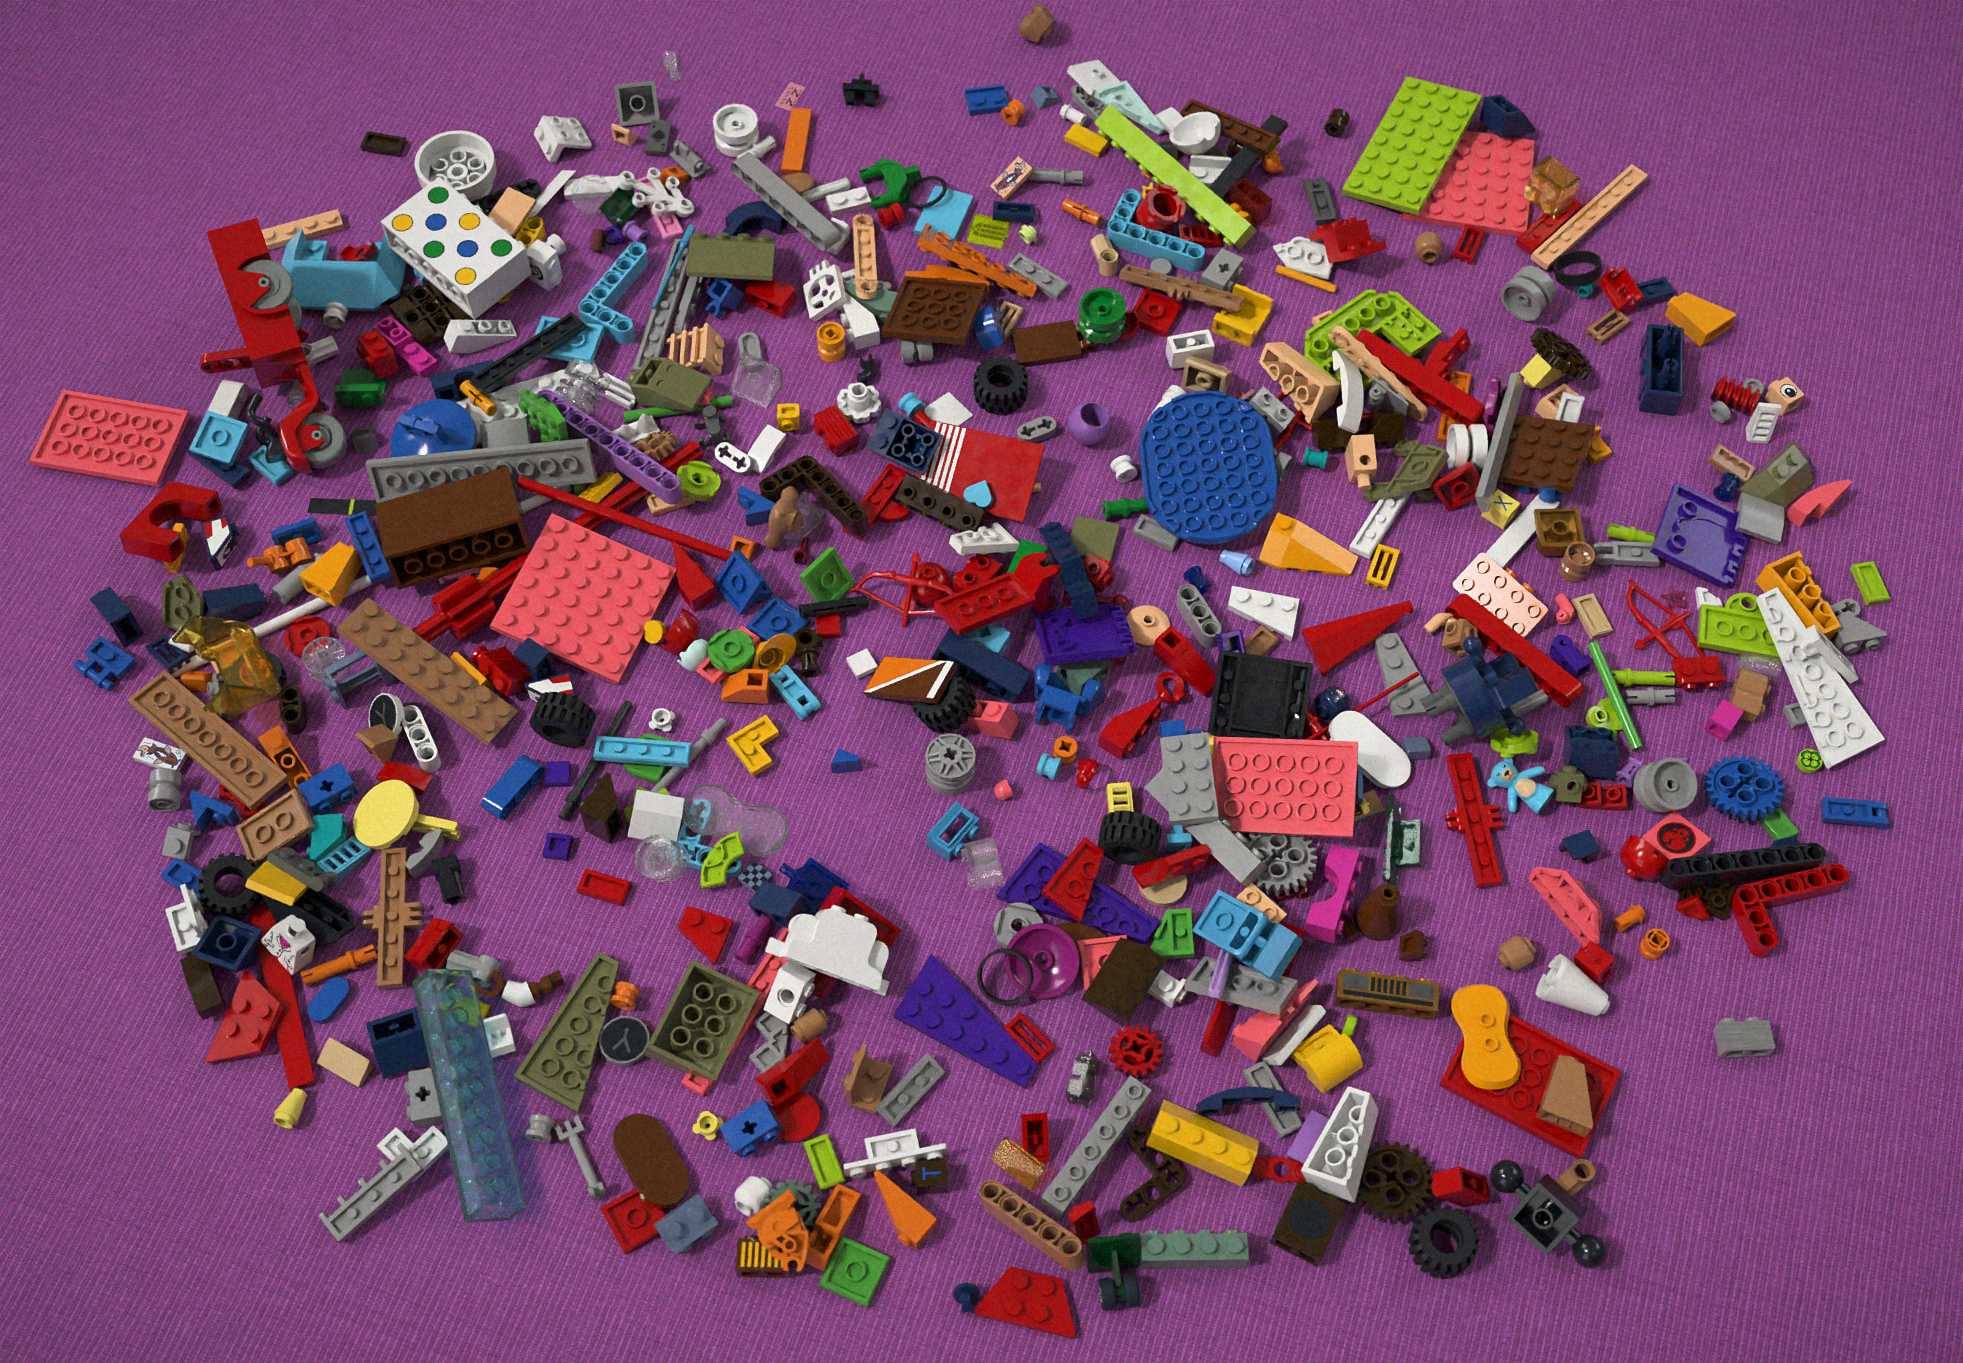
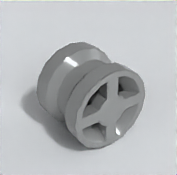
[525,1115,555,1143]

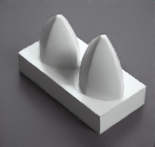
[612,414,660,446]

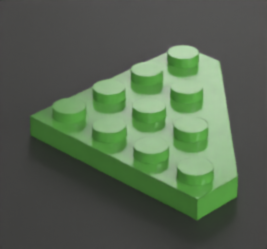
[518,389,569,443]

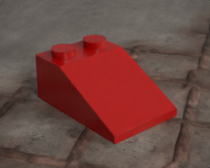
[814,885,901,950]

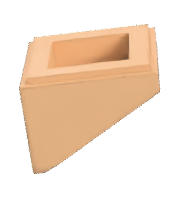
[611,123,638,146]

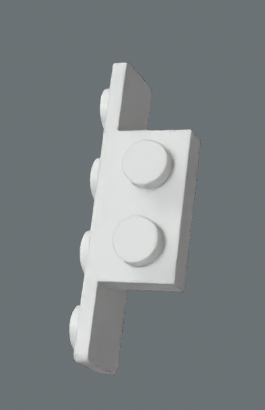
[843,1128,947,1178]

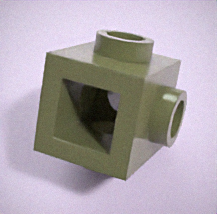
[1549,765,1587,803]

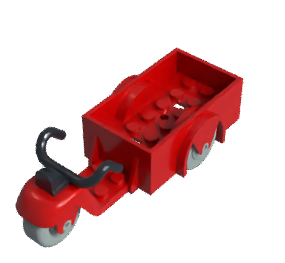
[206,218,347,474]

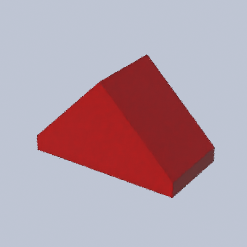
[1020,1112,1049,1164]

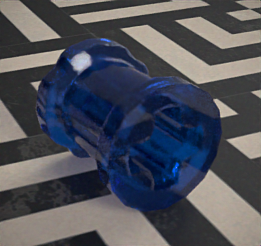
[1713,473,1741,502]
[1183,566,1212,595]

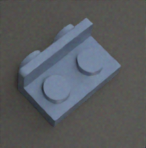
[653,1194,718,1254]

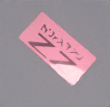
[775,82,805,111]

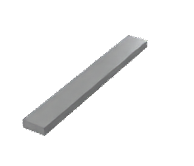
[632,238,689,372]
[1475,372,1524,512]

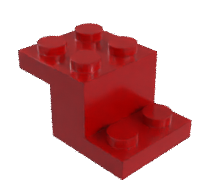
[1309,217,1387,263]

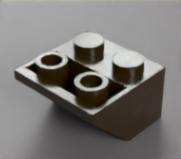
[579,772,623,844]

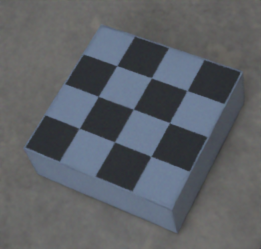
[738,860,773,894]

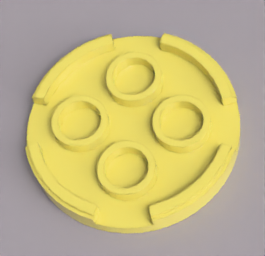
[353,780,419,850]

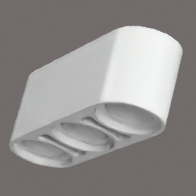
[208,380,248,420]
[401,705,442,773]

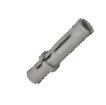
[1026,168,1084,184]

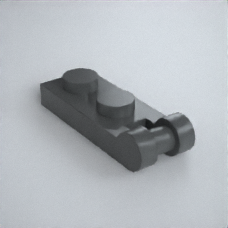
[1303,177,1337,226]
[267,847,338,891]

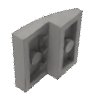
[480,418,531,448]
[1735,492,1784,545]

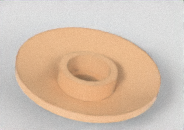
[1126,605,1170,646]

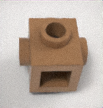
[1441,619,1478,658]

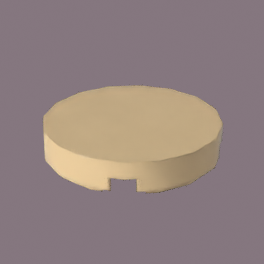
[1138,875,1187,907]

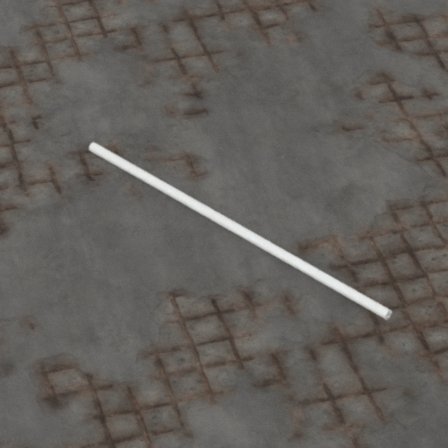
[171,485,572,678]

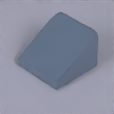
[1030,85,1061,109]
[1402,736,1431,760]

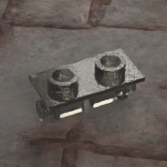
[1066,1051,1101,1108]

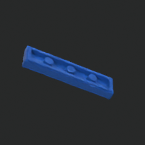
[344,511,392,585]

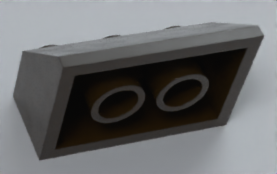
[1081,937,1167,1027]

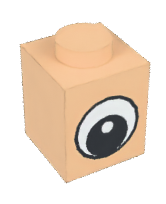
[1764,377,1805,416]

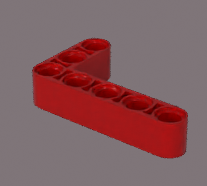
[1730,864,1849,958]

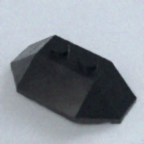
[262,887,356,947]

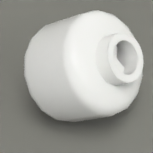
[735,1176,772,1216]

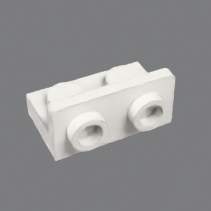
[1189,155,1232,188]

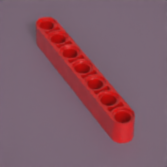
[1355,329,1485,428]
[1445,593,1585,708]

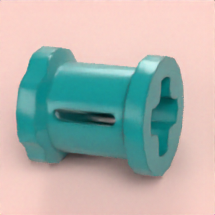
[1302,447,1328,470]

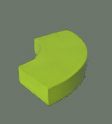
[701,831,745,890]

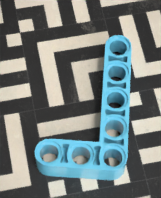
[1107,189,1205,272]
[578,242,648,345]

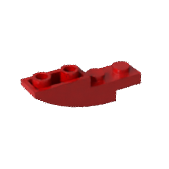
[1421,328,1471,407]

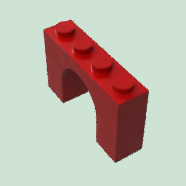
[119,481,223,563]

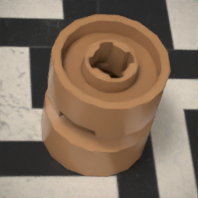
[1559,541,1595,583]

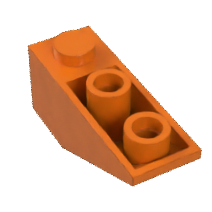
[258,725,313,795]

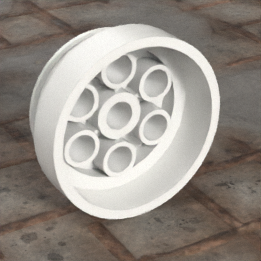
[415,131,497,202]

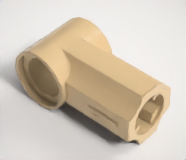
[1090,234,1118,277]

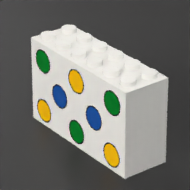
[381,177,532,320]

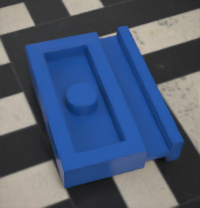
[965,84,1008,116]

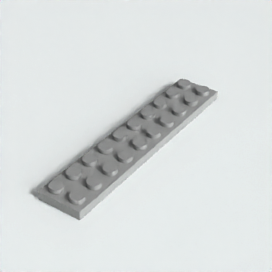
[366,438,597,503]

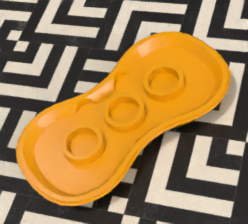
[1451,984,1521,1090]

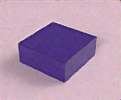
[545,761,571,787]
[542,832,573,861]

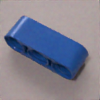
[481,755,545,820]

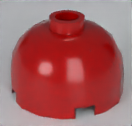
[906,562,951,608]
[659,608,702,655]
[1619,834,1669,880]

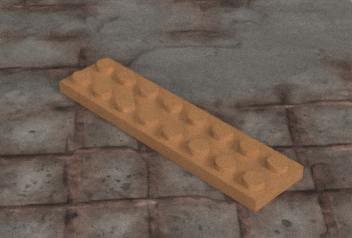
[336,598,518,746]
[127,670,289,811]

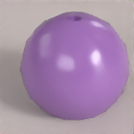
[1068,402,1111,445]

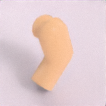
[1423,613,1457,634]

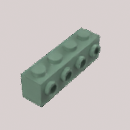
[1140,1230,1249,1269]

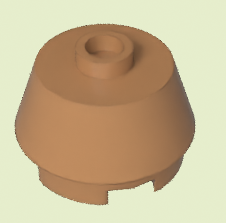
[1017,2,1055,43]

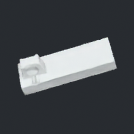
[1800,625,1858,684]

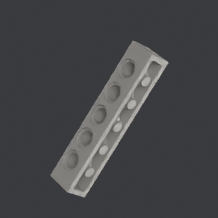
[1040,1075,1151,1221]

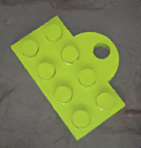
[1697,593,1782,662]

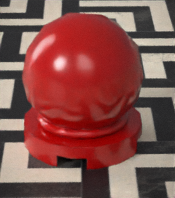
[1136,184,1186,234]

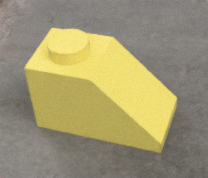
[1520,353,1566,389]

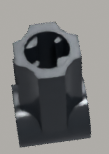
[431,854,465,905]

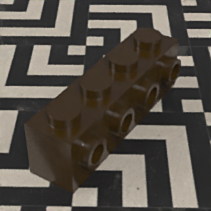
[895,474,990,533]

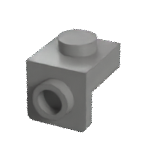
[162,822,201,860]

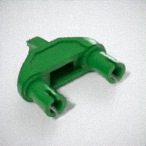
[859,158,922,211]

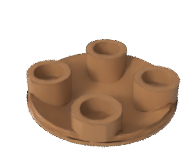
[780,172,814,197]

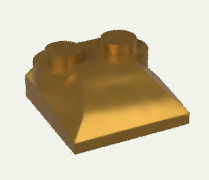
[1534,508,1586,556]

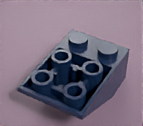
[866,408,943,475]

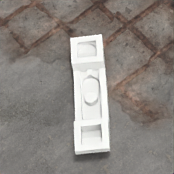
[1332,350,1364,433]

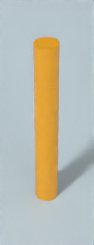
[1275,265,1337,293]

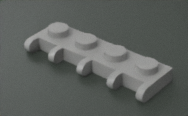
[319,1143,424,1243]

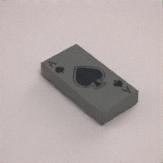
[645,120,672,157]

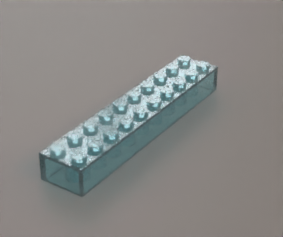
[412,969,527,1223]

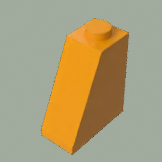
[1665,292,1736,348]
[299,542,362,608]

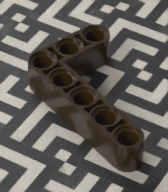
[759,455,869,536]

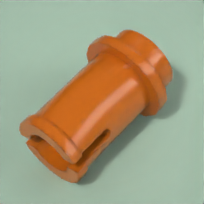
[1612,905,1646,933]

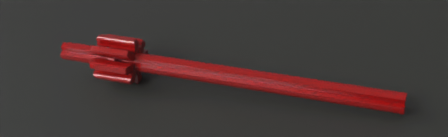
[412,441,704,643]

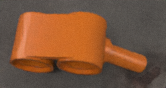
[247,538,312,574]

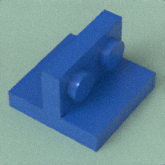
[715,550,773,615]

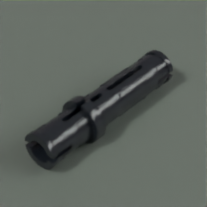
[798,595,869,619]

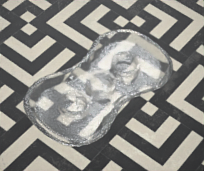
[682,783,788,857]

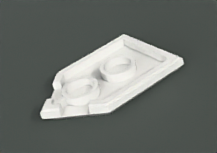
[1273,236,1334,280]

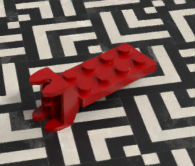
[933,552,1060,636]

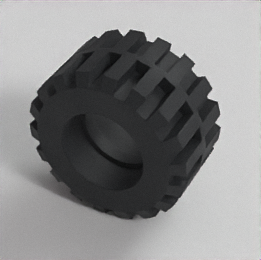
[973,356,1028,415]
[911,672,976,734]
[529,692,596,748]
[1097,811,1162,865]
[198,852,262,919]
[1408,1205,1480,1279]

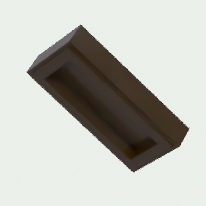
[360,131,407,157]

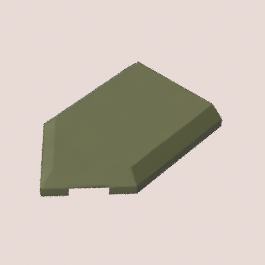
[161,573,204,635]

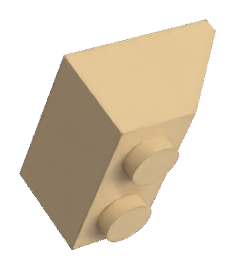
[1181,356,1233,393]

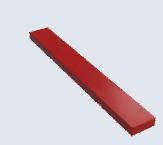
[249,905,317,1092]

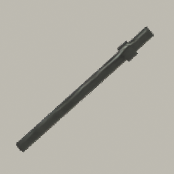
[558,701,633,821]

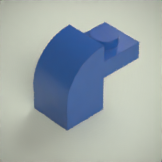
[974,306,1005,351]

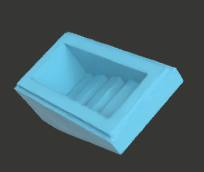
[316,835,372,885]

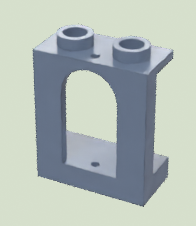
[323,650,395,709]

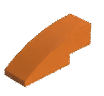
[806,1183,861,1272]

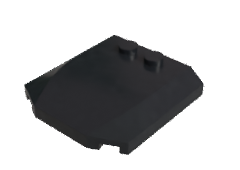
[1207,650,1313,740]

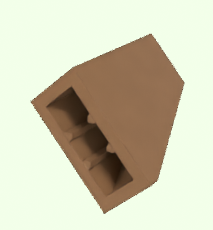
[1536,1055,1593,1137]

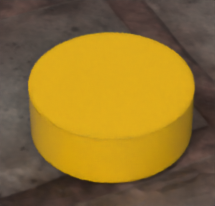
[643,620,667,643]

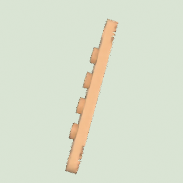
[852,213,877,299]
[1329,326,1428,421]

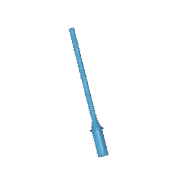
[652,224,696,309]

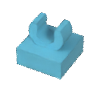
[1165,825,1192,853]

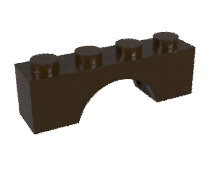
[1311,410,1404,451]

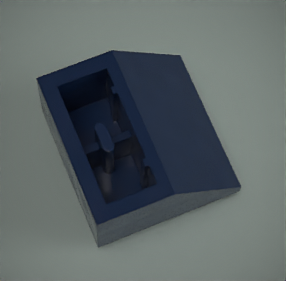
[1479,95,1536,138]
[1563,725,1620,779]
[366,1007,434,1079]

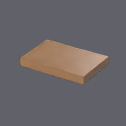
[236,788,315,867]

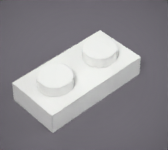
[826,187,871,217]

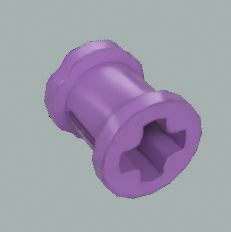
[622,220,650,245]
[1614,757,1643,789]

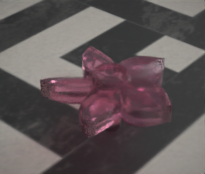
[1661,585,1687,610]

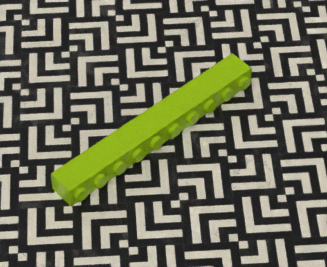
[1094,104,1257,250]

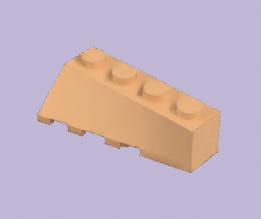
[1259,342,1341,424]

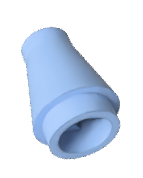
[1219,550,1255,576]

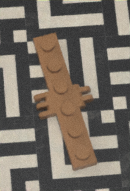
[1119,264,1246,312]
[362,847,423,989]

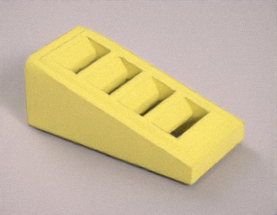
[1106,782,1134,813]

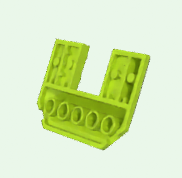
[1304,289,1442,393]

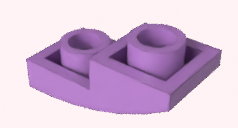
[1287,1110,1329,1164]

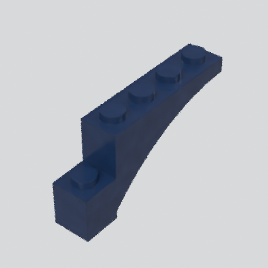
[1038,521,1100,620]

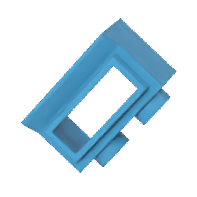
[926,801,980,862]

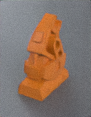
[746,1189,811,1271]

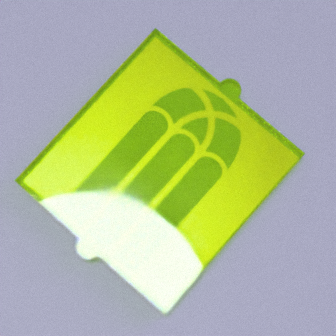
[967,214,1010,249]

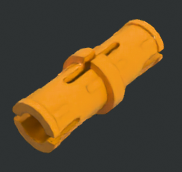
[460,380,498,416]

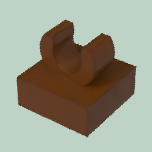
[1399,930,1428,962]

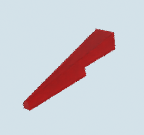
[1302,600,1414,676]

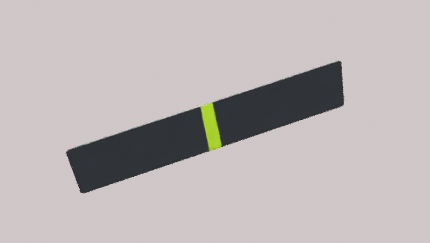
[308,498,377,516]

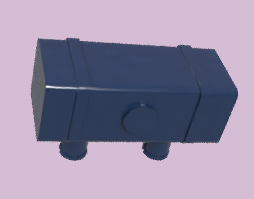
[1638,324,1685,416]

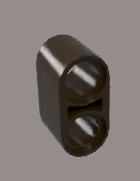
[279,684,307,734]

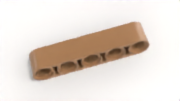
[979,1180,1085,1270]

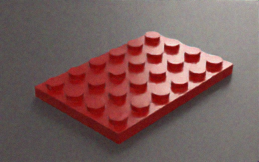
[1439,1014,1621,1159]

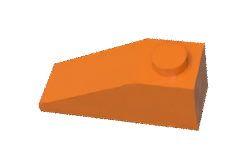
[874,1169,937,1250]

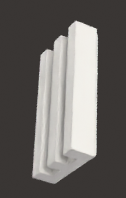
[594,373,637,410]

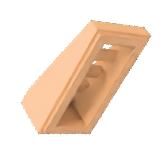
[1535,383,1579,420]

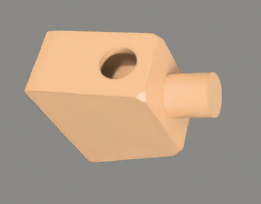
[1344,434,1377,491]

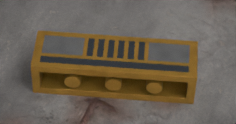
[1334,968,1439,1020]

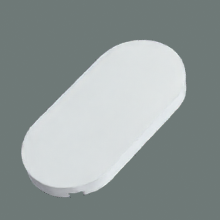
[1329,711,1411,789]

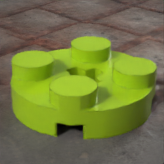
[676,461,721,502]
[1490,728,1539,758]

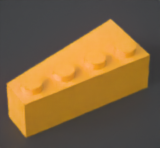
[1755,551,1841,640]

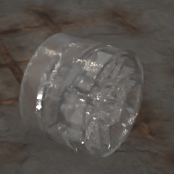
[302,637,352,688]
[635,835,689,884]

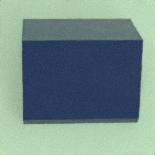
[191,913,262,973]

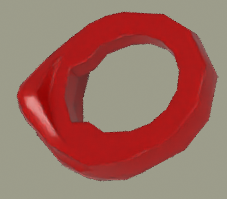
[1076,758,1099,789]

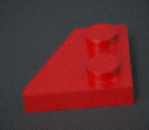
[678,906,734,966]

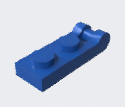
[1820,797,1890,829]

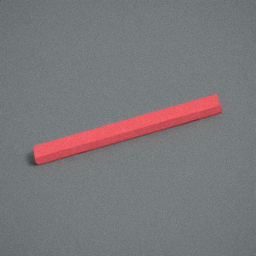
[682,928,789,1097]

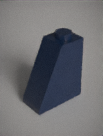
[202,583,266,638]
[90,586,145,647]

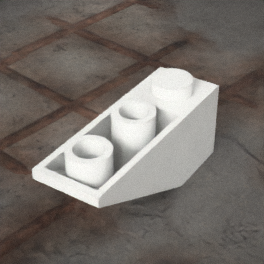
[837,292,880,350]
[443,320,517,353]

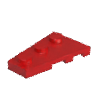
[1041,837,1104,923]

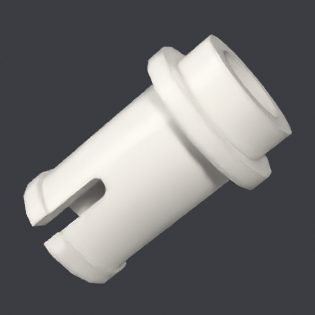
[1060,104,1087,126]

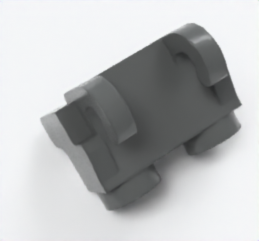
[694,406,731,448]

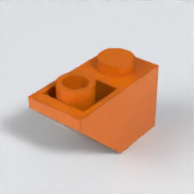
[721,669,770,704]

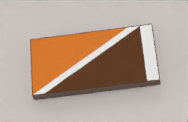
[863,656,958,704]

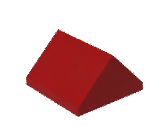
[1431,460,1481,512]

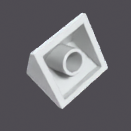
[627,789,685,846]

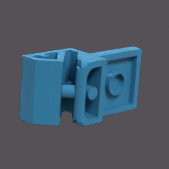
[1192,889,1304,983]

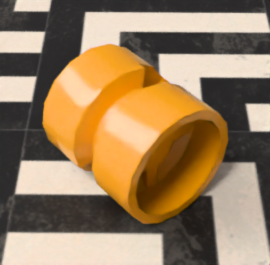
[817,322,846,363]

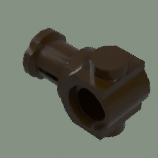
[793,628,823,678]

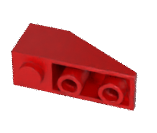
[672,541,717,613]
[1153,626,1215,696]
[1098,697,1162,760]
[754,1037,831,1107]

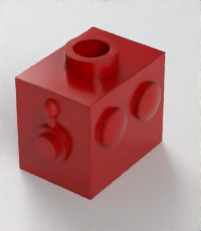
[1574,941,1615,987]

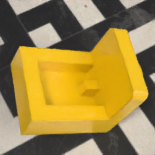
[777,404,800,431]

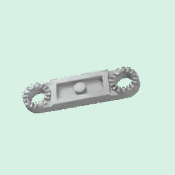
[674,276,703,336]

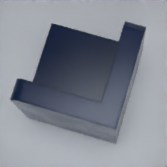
[1558,829,1600,863]

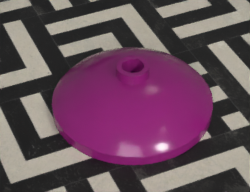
[1004,923,1079,999]

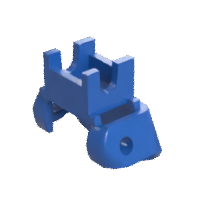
[1034,663,1106,735]

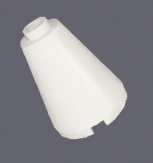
[1536,954,1610,1016]

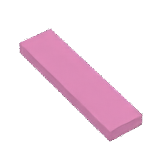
[637,176,684,243]

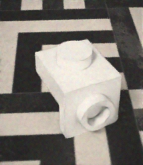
[482,1013,516,1058]

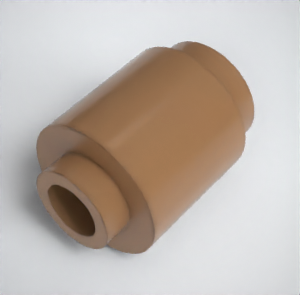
[790,1008,829,1044]

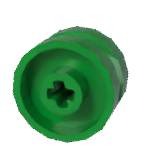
[1079,288,1126,344]

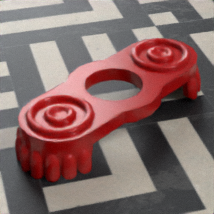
[339,240,378,262]
[1250,1157,1307,1183]

